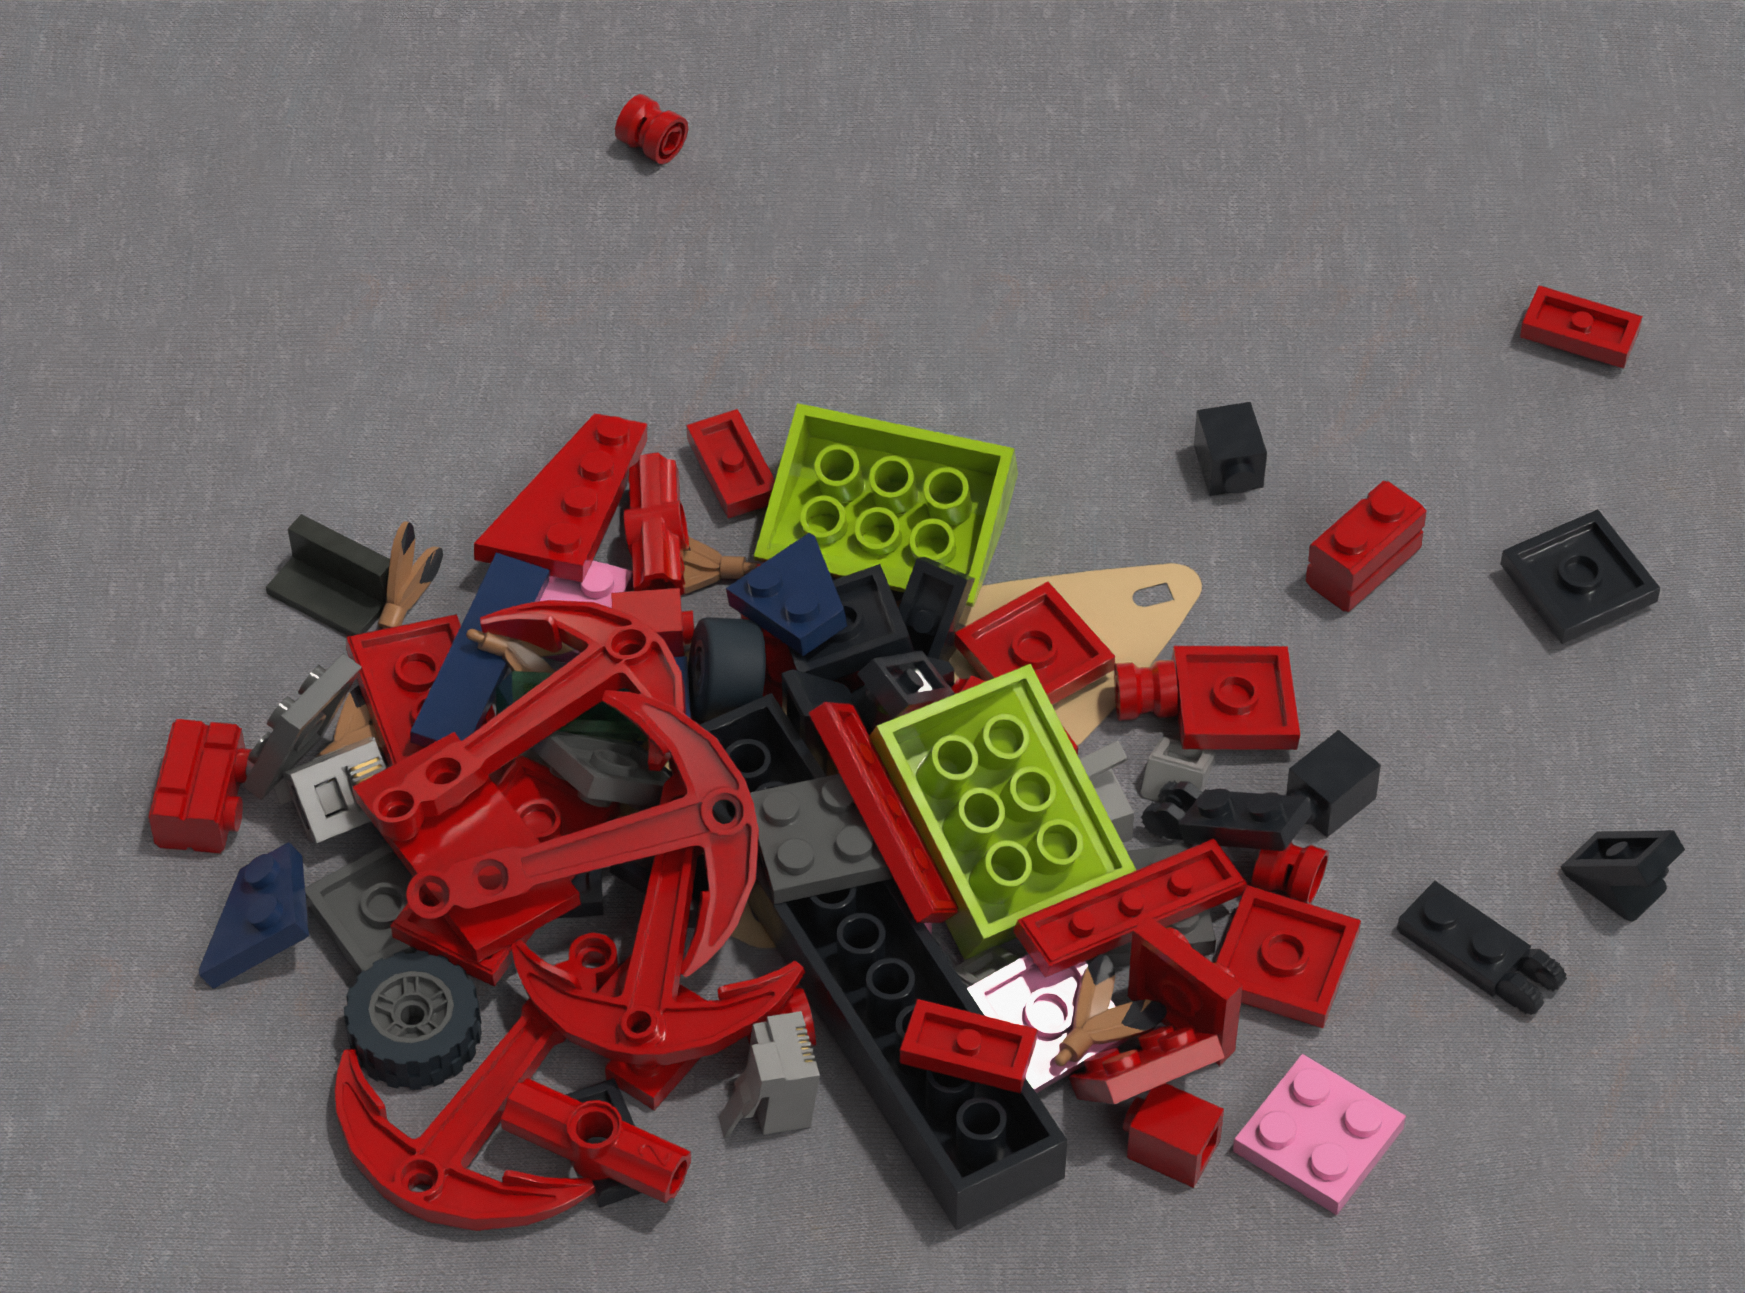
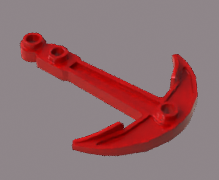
[372,600,686,841]
[406,690,759,978]
[511,757,805,1065]
[335,933,618,1231]

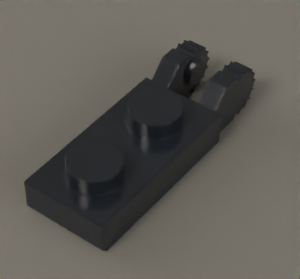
[1141,780,1312,851]
[1397,881,1567,1015]

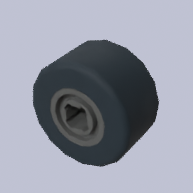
[688,617,766,721]

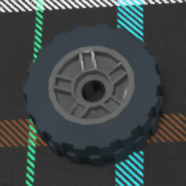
[344,950,482,1090]

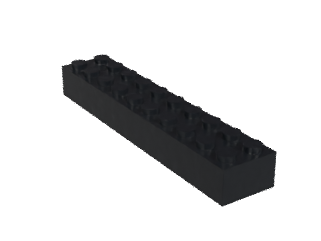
[668,693,1067,1230]

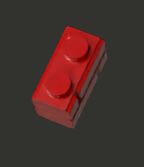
[1306,480,1427,612]
[148,719,254,854]

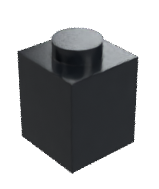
[1194,402,1267,496]
[1286,730,1381,838]

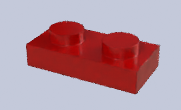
[1520,285,1643,369]
[686,409,775,519]
[900,999,1038,1093]

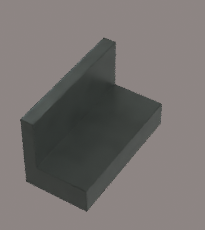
[266,514,390,636]

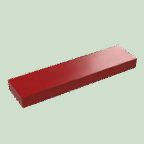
[809,702,959,923]
[1013,839,1247,978]

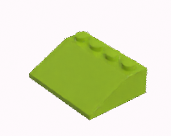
[754,403,1018,607]
[869,664,1136,960]

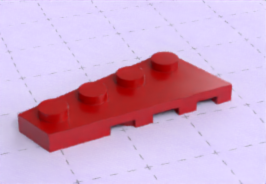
[474,413,648,583]

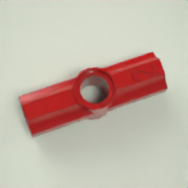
[624,452,689,595]
[501,1078,691,1203]

